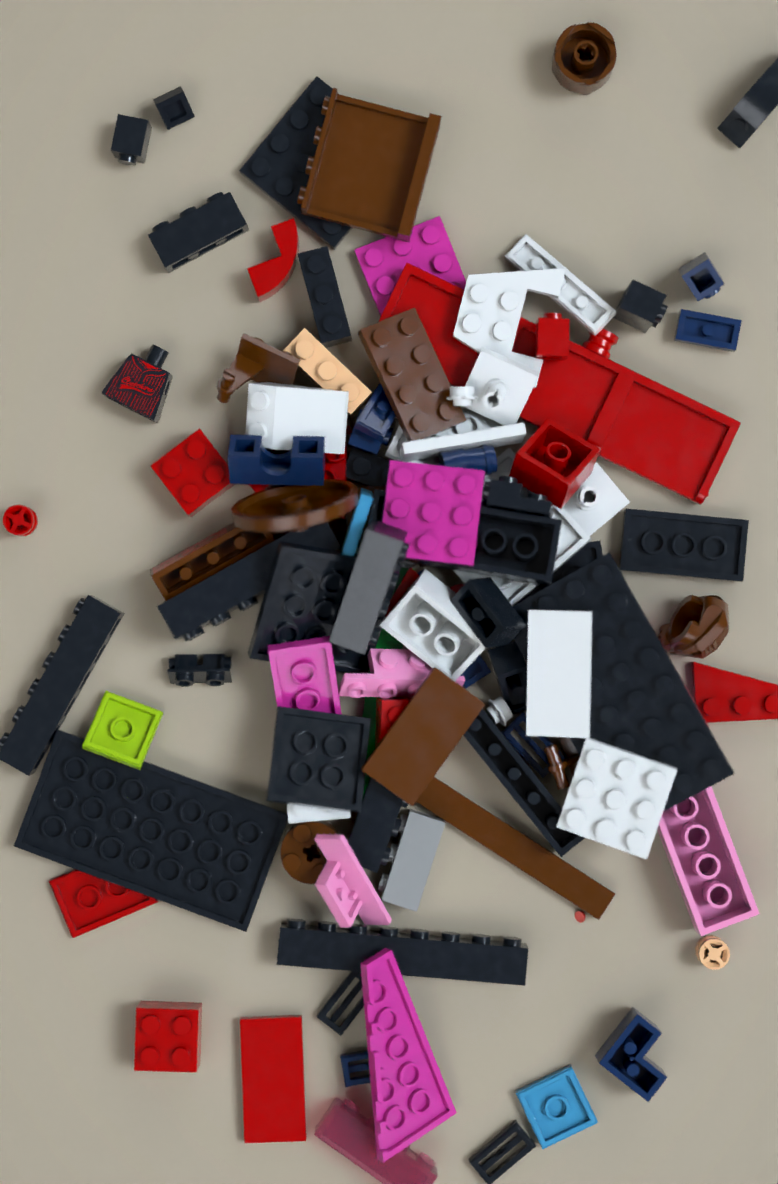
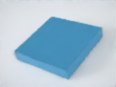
[342,488,373,557]
[515,1064,598,1149]

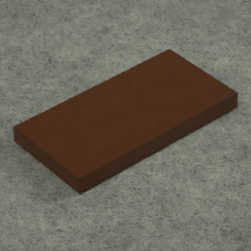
[361,667,485,807]

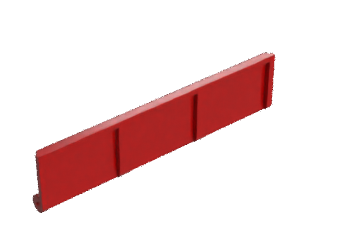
[378,263,741,505]

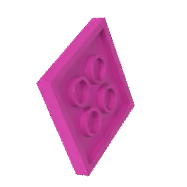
[354,216,466,317]
[382,460,485,566]

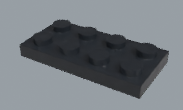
[619,508,749,582]

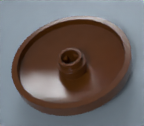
[231,479,359,532]

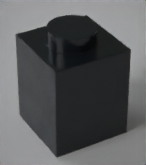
[111,114,152,166]

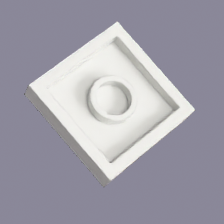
[463,347,540,425]
[563,462,630,536]

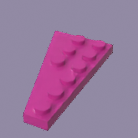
[360,948,457,1163]

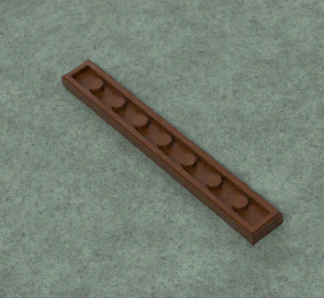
[416,776,615,920]

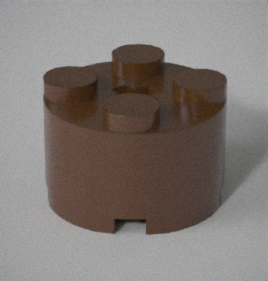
[552,22,617,95]
[281,820,339,884]

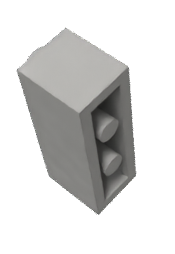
[377,809,446,912]

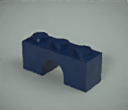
[228,435,325,486]

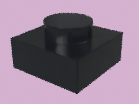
[153,86,195,130]

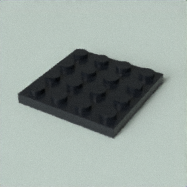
[239,76,352,250]
[247,541,401,674]

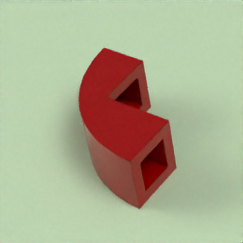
[247,218,299,302]

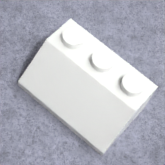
[380,569,485,681]

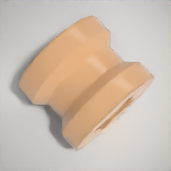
[695,935,730,970]

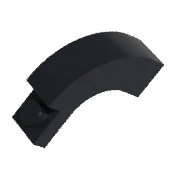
[717,59,778,148]

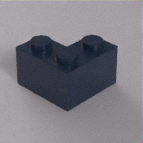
[595,1007,668,1102]

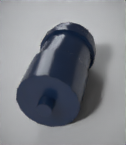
[435,445,497,476]

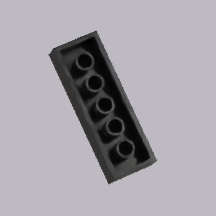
[368,489,562,586]
[157,522,342,642]

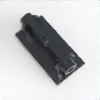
[167,653,232,687]

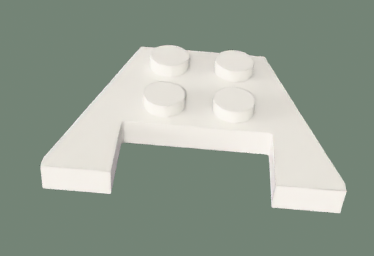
[453,268,566,388]

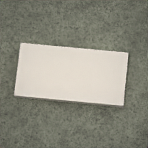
[526,609,593,738]

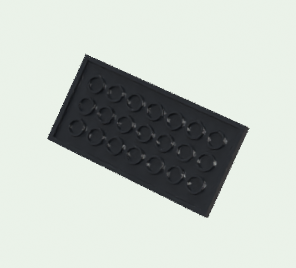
[513,552,735,811]
[14,729,288,932]

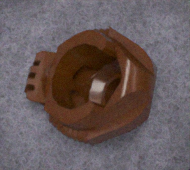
[658,595,729,659]

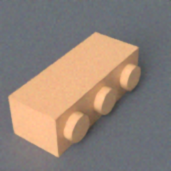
[283,328,372,418]

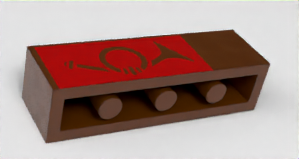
[150,522,275,601]

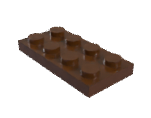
[358,308,466,442]

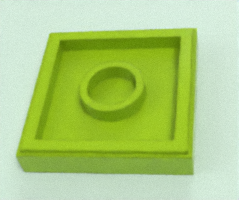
[82,691,163,770]

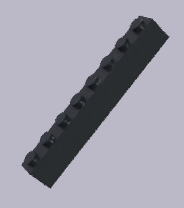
[277,919,528,986]

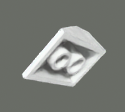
[245,382,349,454]

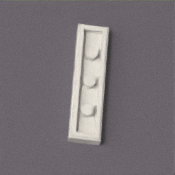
[505,234,616,336]
[399,423,527,462]

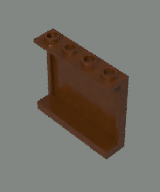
[297,88,442,242]

